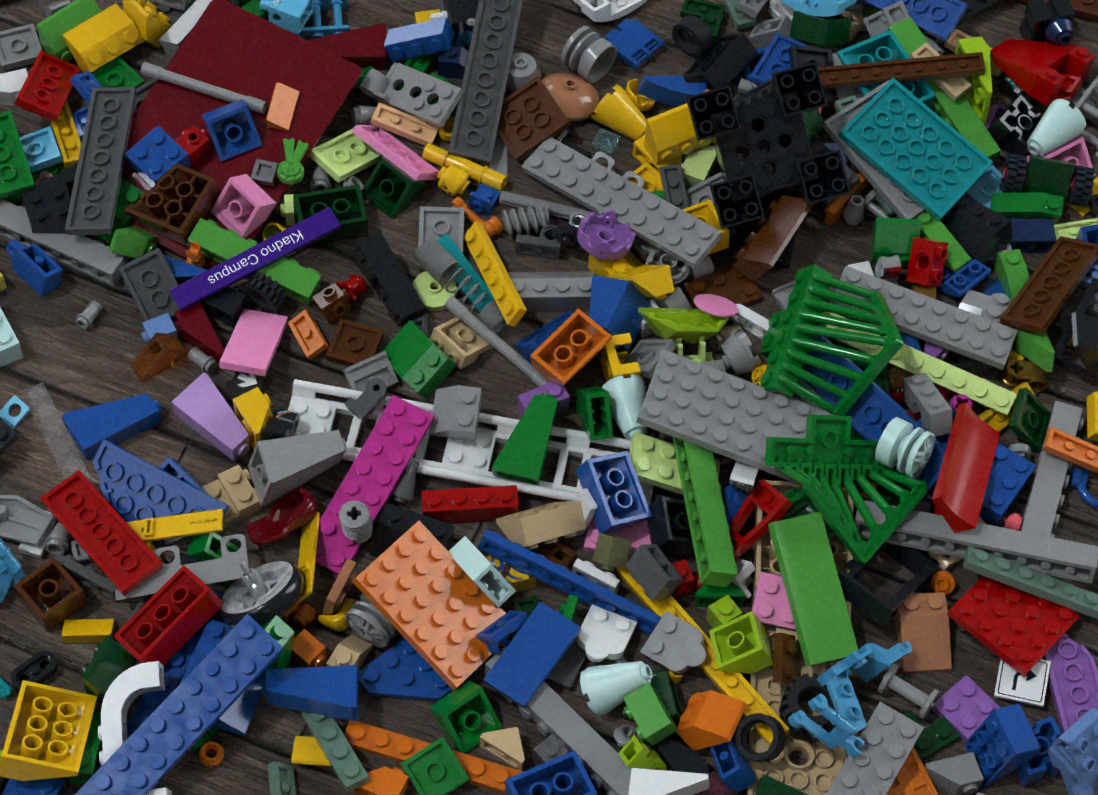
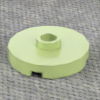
[413,271,457,312]

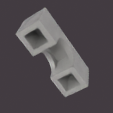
[904,373,952,437]

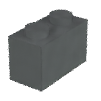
[625,544,683,601]

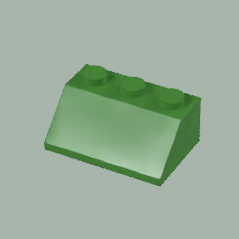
[36,0,101,62]

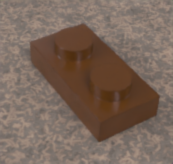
[773,633,797,686]

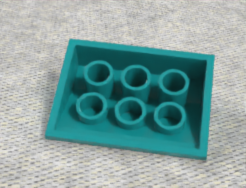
[836,30,936,108]

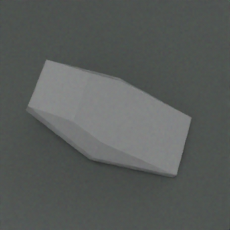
[0,495,55,546]

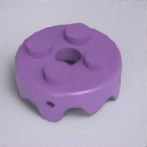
[577,209,636,260]

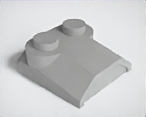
[958,290,1011,324]

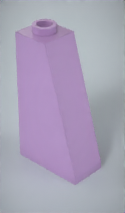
[171,372,251,462]

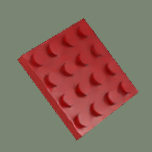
[947,576,1080,677]

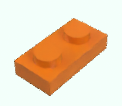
[288,309,329,360]

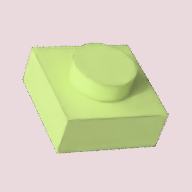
[280,194,295,226]

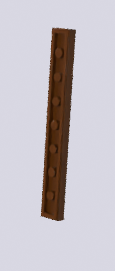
[818,52,986,90]

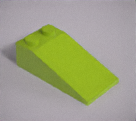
[955,36,992,126]

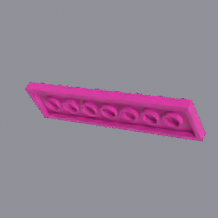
[315,395,435,576]

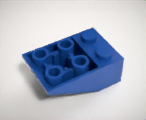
[964,704,1041,788]

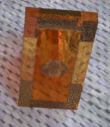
[130,333,186,381]

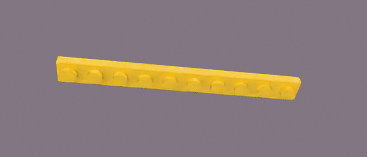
[617,561,790,747]

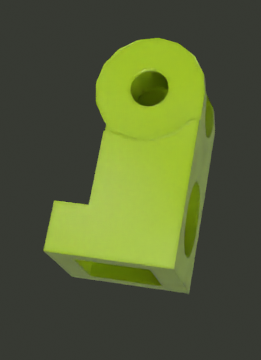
[618,735,667,771]

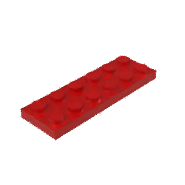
[40,470,163,596]

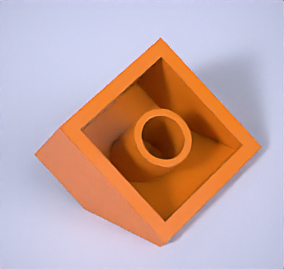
[676,690,747,751]

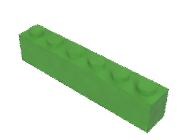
[187,218,322,306]

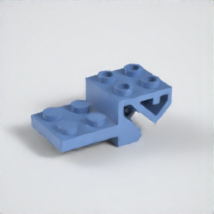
[1048,707,1098,795]

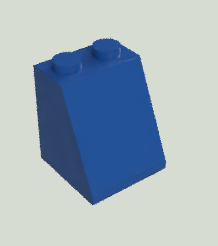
[589,275,651,351]

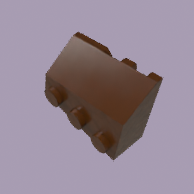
[124,163,221,246]

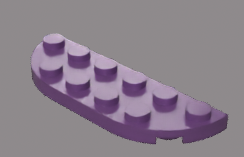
[1043,634,1098,734]

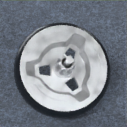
[219,560,305,629]

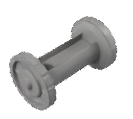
[877,664,940,719]

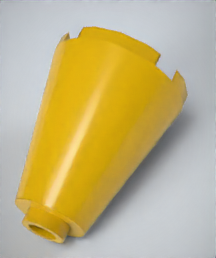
[591,84,647,141]

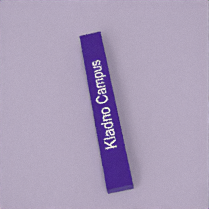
[169,207,341,311]

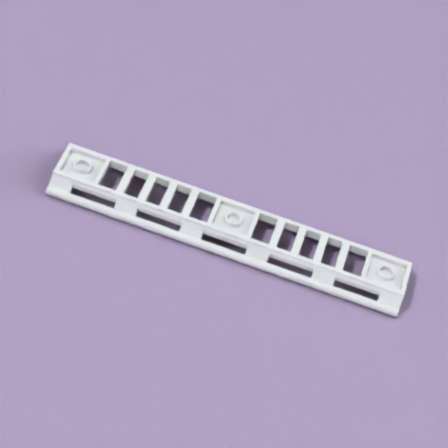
[280,379,654,506]

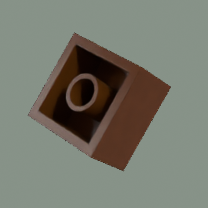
[14,557,87,632]

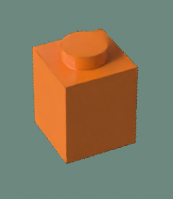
[291,629,327,667]

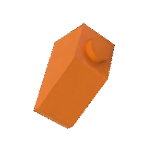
[350,766,409,795]

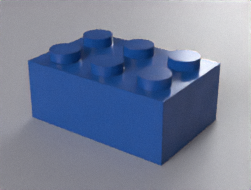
[979,443,1036,527]
[505,750,597,795]

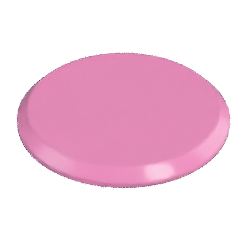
[694,294,738,318]

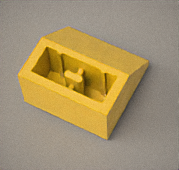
[123,0,172,48]

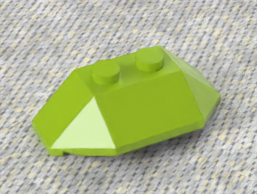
[638,307,729,344]

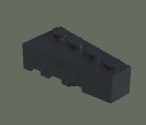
[353,231,425,326]

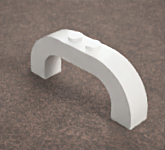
[98,661,172,795]

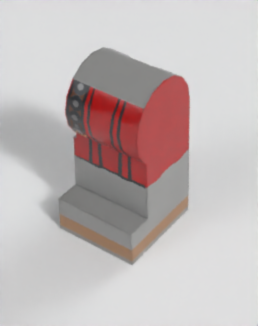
[874,255,901,285]

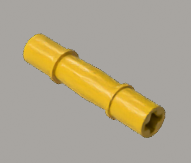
[422,143,508,192]

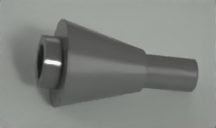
[392,460,420,504]

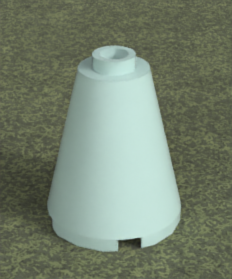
[1027,99,1086,156]
[602,374,647,440]
[580,661,653,716]

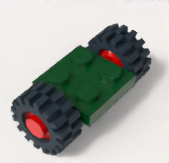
[1000,153,1095,207]

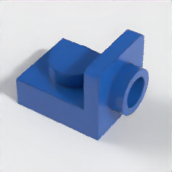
[469,183,501,216]

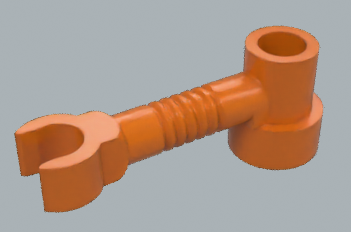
[451,196,504,239]

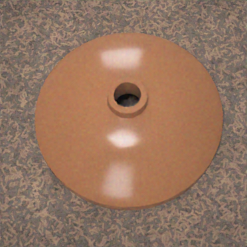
[541,73,599,121]

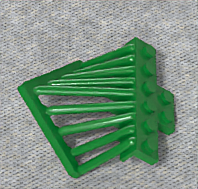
[760,264,903,416]
[765,414,927,563]

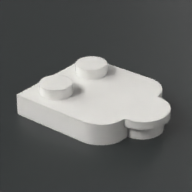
[577,605,637,662]

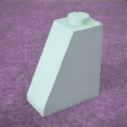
[448,536,516,608]

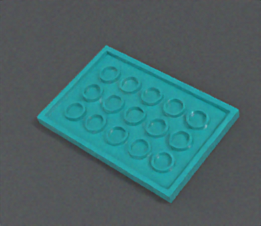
[838,78,993,221]

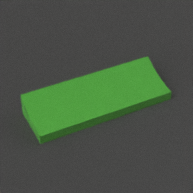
[768,512,858,667]

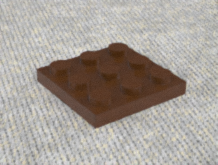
[497,76,571,162]

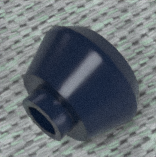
[1045,18,1074,46]

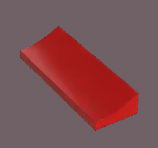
[932,403,1000,533]

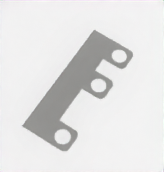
[115,534,249,601]

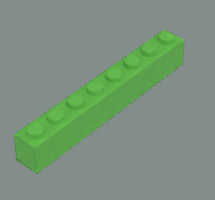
[888,17,1001,162]
[672,436,738,587]

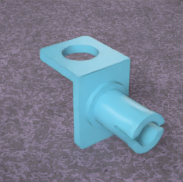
[0,395,31,429]

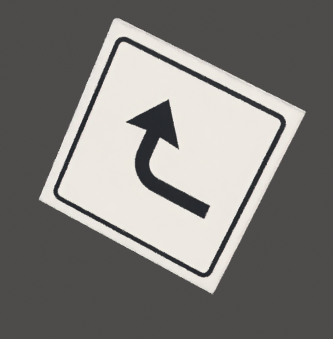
[994,658,1051,707]

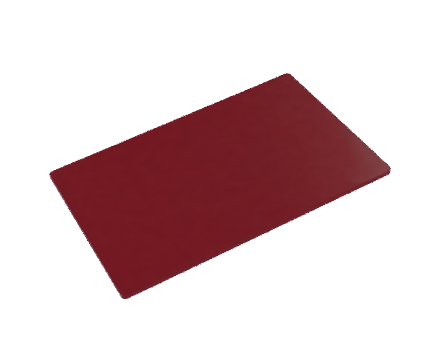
[122,0,363,270]

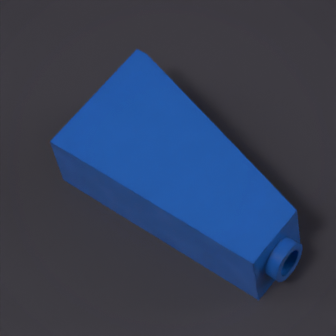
[62,393,162,461]
[261,665,359,721]

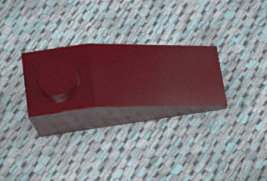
[173,302,225,364]

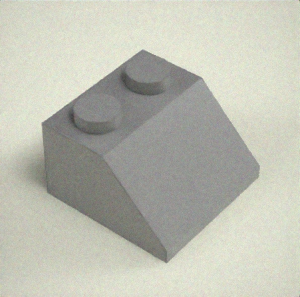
[429,385,482,441]

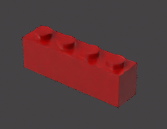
[421,485,519,524]

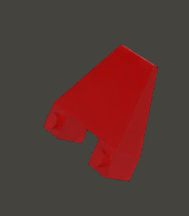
[990,38,1096,106]

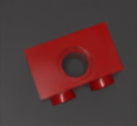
[905,237,948,287]

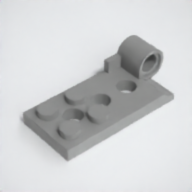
[359,62,464,128]

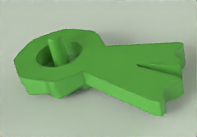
[277,138,308,185]

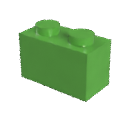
[623,682,678,746]

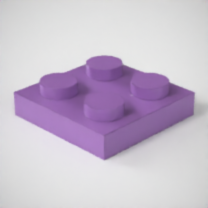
[932,675,1001,742]

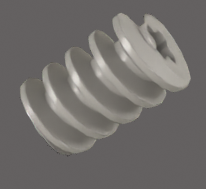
[502,204,549,237]
[339,500,373,543]

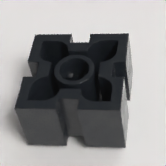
[1019,0,1076,43]
[987,95,1043,156]

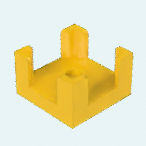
[600,333,641,382]

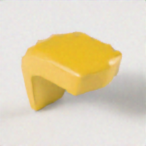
[318,599,356,632]

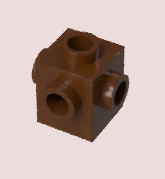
[312,283,352,324]

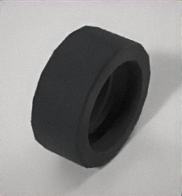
[672,15,713,57]
[735,713,786,763]

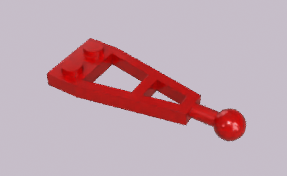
[693,479,793,592]

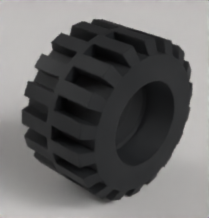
[779,673,836,743]

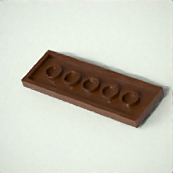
[1000,236,1098,335]

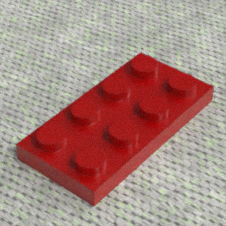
[14,50,81,123]

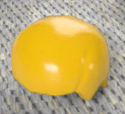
[625,79,655,111]

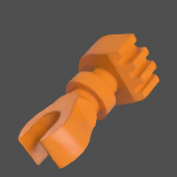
[185,241,206,269]

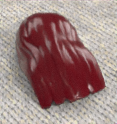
[246,487,317,545]

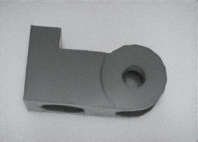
[345,378,388,423]

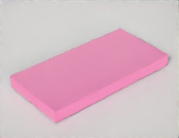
[352,125,439,181]
[219,309,288,376]

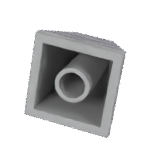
[248,430,346,506]

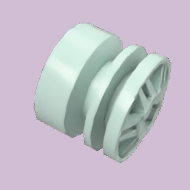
[875,417,935,479]

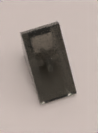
[956,354,1003,382]

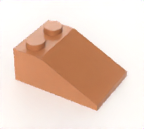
[894,592,952,674]

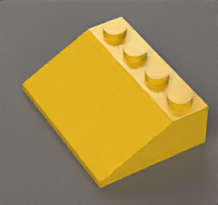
[0,680,97,781]

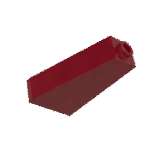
[309,23,386,70]

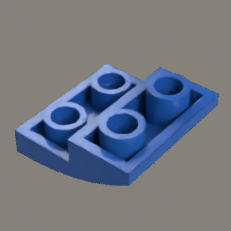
[936,258,991,297]

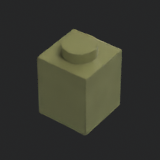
[592,533,632,571]

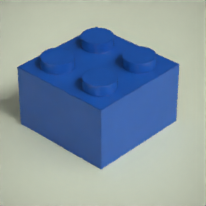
[125,126,192,188]

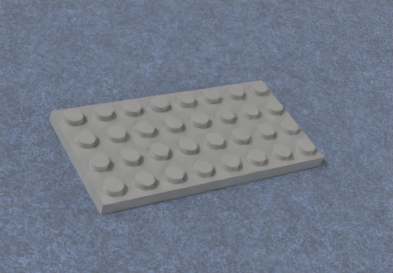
[636,349,832,486]

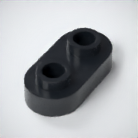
[11,651,58,691]

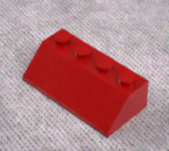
[114,565,224,666]

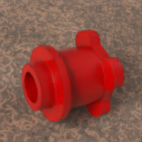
[336,274,367,303]

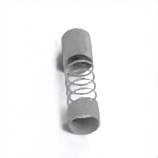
[414,238,507,334]

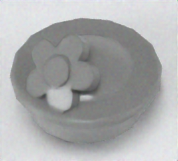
[613,724,640,748]

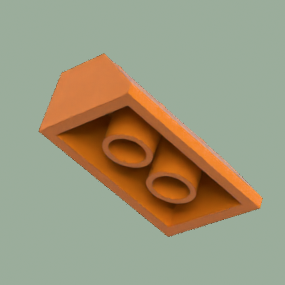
[530,308,612,385]

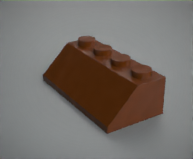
[732,195,814,282]

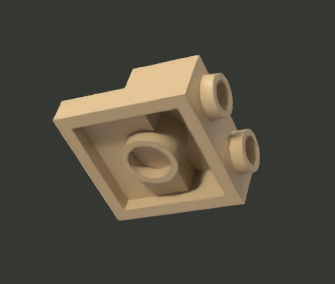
[430,317,493,370]
[203,465,261,528]

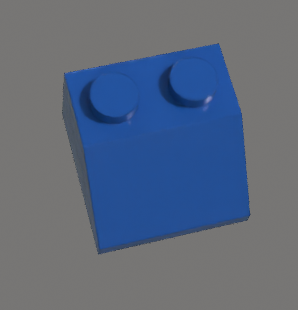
[201,99,262,161]

